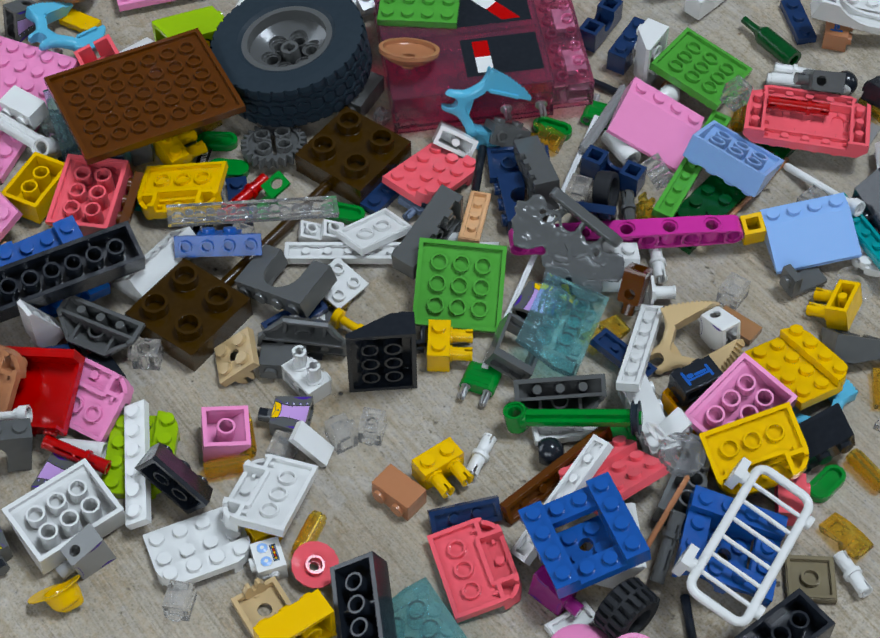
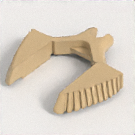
[649,300,745,375]

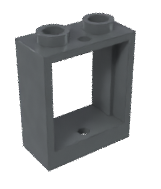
[484,312,548,380]

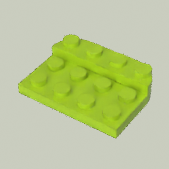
[101,411,180,499]

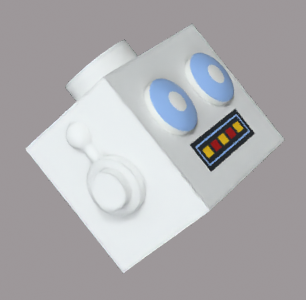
[248,536,288,582]

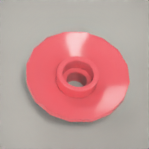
[291,541,339,589]

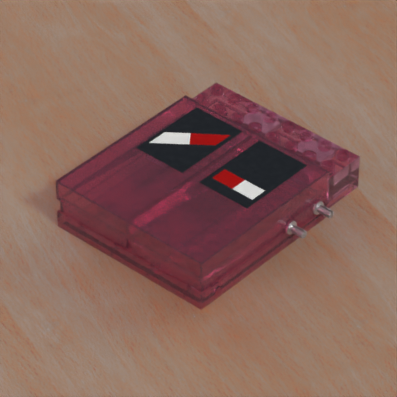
[373,0,595,134]

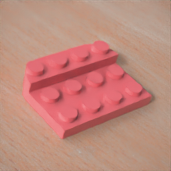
[382,142,476,206]
[559,435,671,515]
[427,517,522,623]

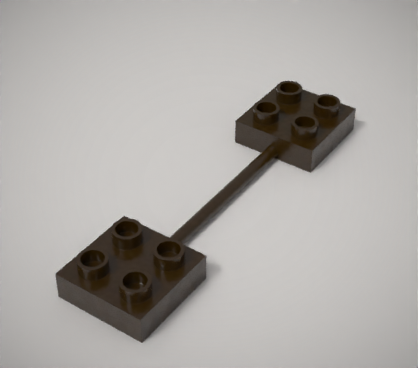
[125,106,411,372]

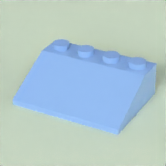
[682,120,785,198]
[760,192,862,275]

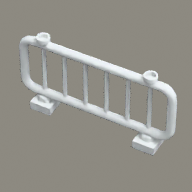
[671,457,815,627]

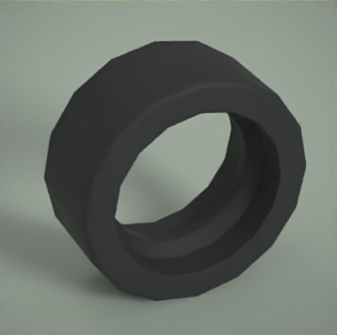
[592,170,620,206]

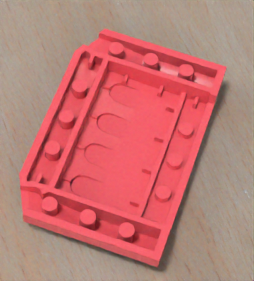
[743,85,871,158]

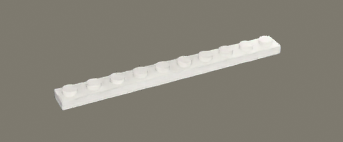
[284,242,499,264]

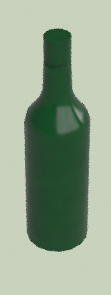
[741,16,801,65]

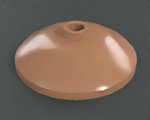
[378,37,440,69]

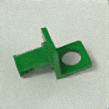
[251,171,291,217]

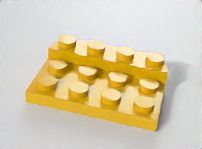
[137,161,228,220]
[745,324,848,411]
[699,402,809,497]

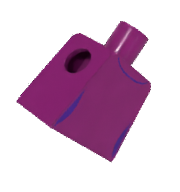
[528,565,585,617]

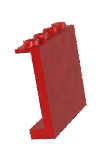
[6,346,85,438]

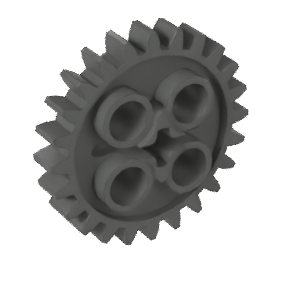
[240,125,307,169]

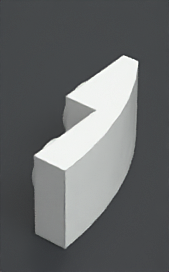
[298,219,344,242]

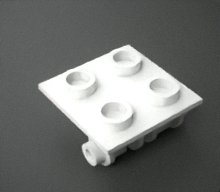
[324,257,369,309]

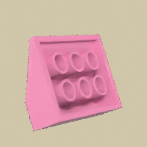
[606,77,705,172]
[684,352,798,435]

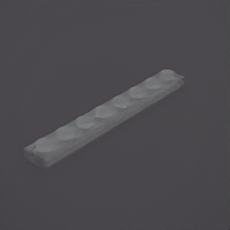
[166,196,339,227]

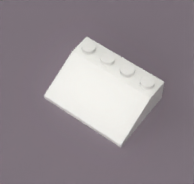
[1,458,125,575]

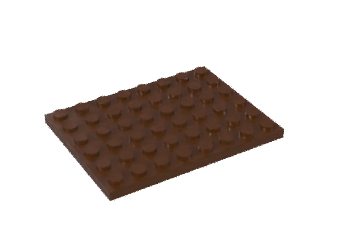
[44,28,246,165]

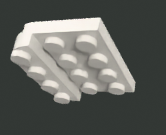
[222,454,318,538]
[142,506,251,592]

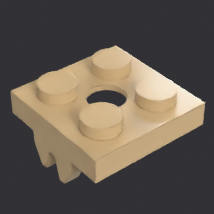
[214,326,260,387]
[231,577,292,638]

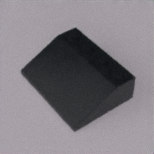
[345,311,417,393]

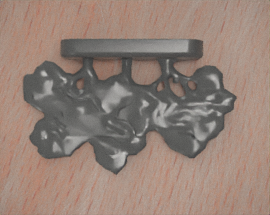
[511,187,625,302]

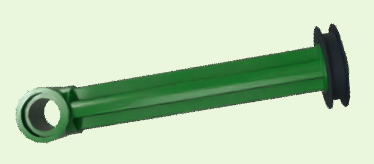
[503,400,643,436]

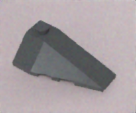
[821,327,880,364]

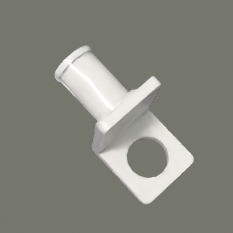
[630,275,676,310]
[645,407,693,445]

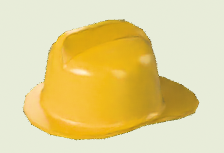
[27,575,84,613]

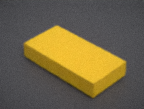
[58,8,102,33]

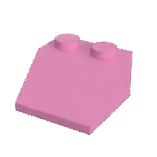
[201,405,251,462]

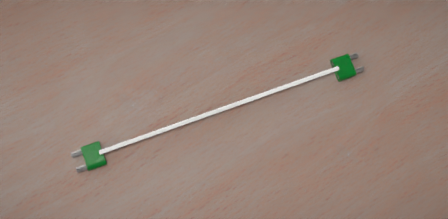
[457,93,612,407]

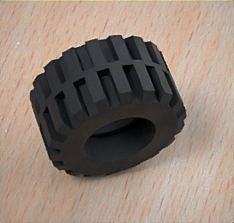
[594,577,660,638]

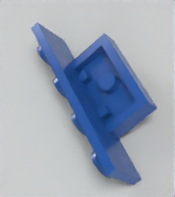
[174,226,262,258]

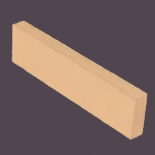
[458,191,491,243]

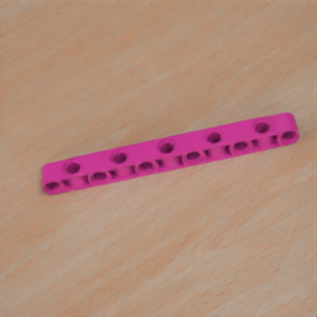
[508,215,744,255]

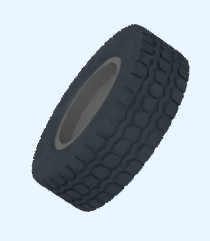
[210,0,372,127]

